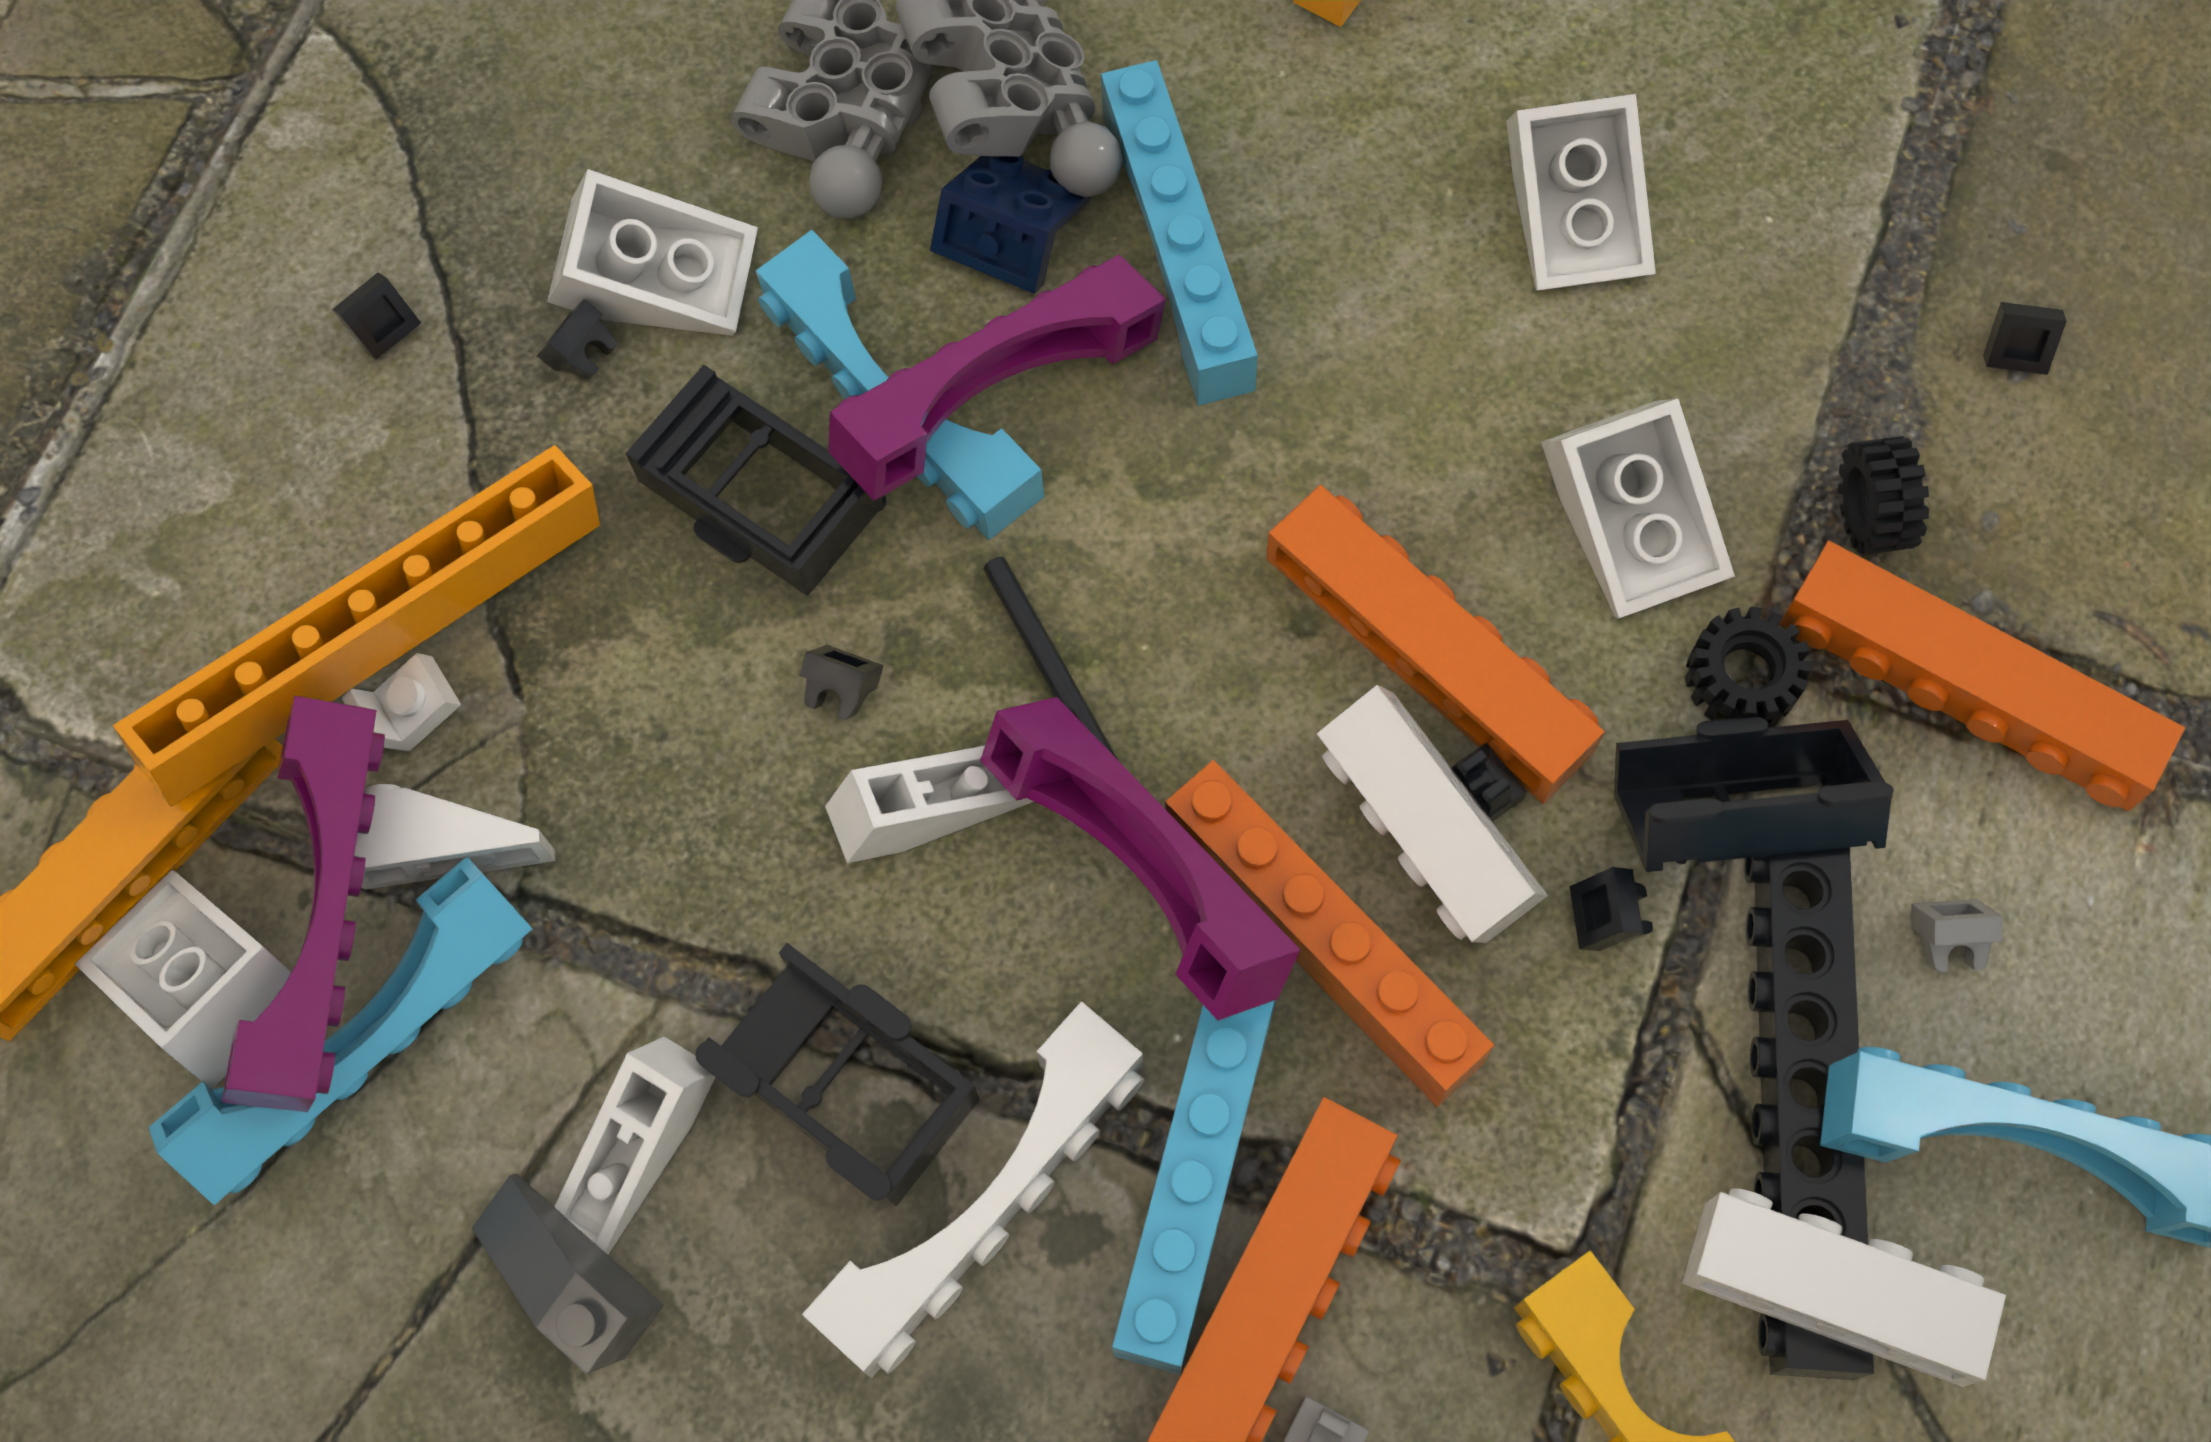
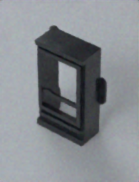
[625,365,886,596]
[1614,717,1894,872]
[695,943,980,1206]

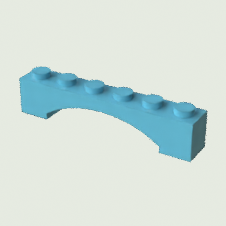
[1101,60,1258,406]
[756,230,1044,540]
[148,856,533,1205]
[1112,1000,1276,1375]
[1820,1047,2211,1248]

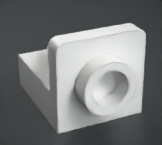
[342,653,461,752]

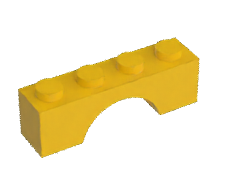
[1514,1250,1735,1442]

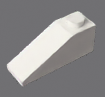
[825,746,1034,863]
[354,784,555,890]
[554,1036,716,1255]

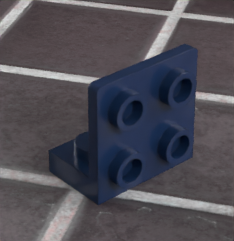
[930,156,1091,294]

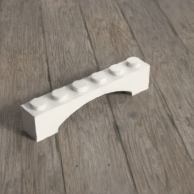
[802,1001,1144,1378]

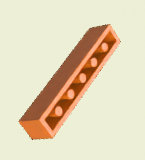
[1266,484,1605,805]
[1779,540,2186,812]
[1165,760,1495,1107]
[1147,1097,1401,1442]

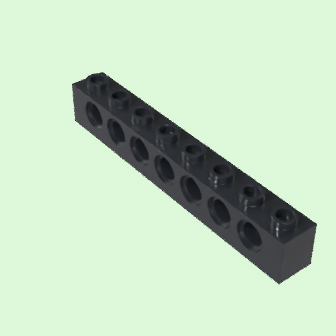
[1744,847,1874,1380]

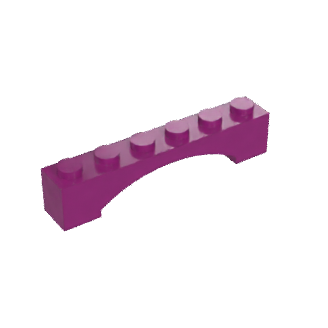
[828,254,1166,501]
[221,696,385,1112]
[980,697,1300,1021]

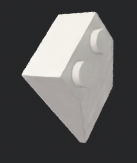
[1506,94,1656,291]
[547,169,758,336]
[1541,398,1735,618]
[75,869,291,1089]

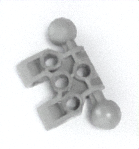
[730,0,937,219]
[895,0,1123,198]

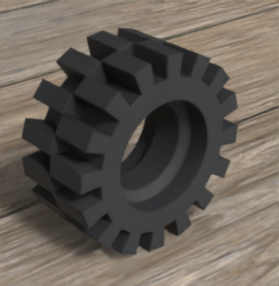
[1838,436,1929,554]
[1685,607,1812,727]

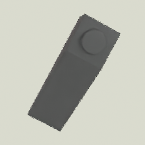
[471,1174,664,1374]

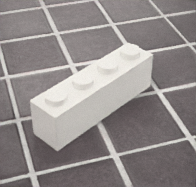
[1317,685,1548,943]
[1682,1188,2006,1387]

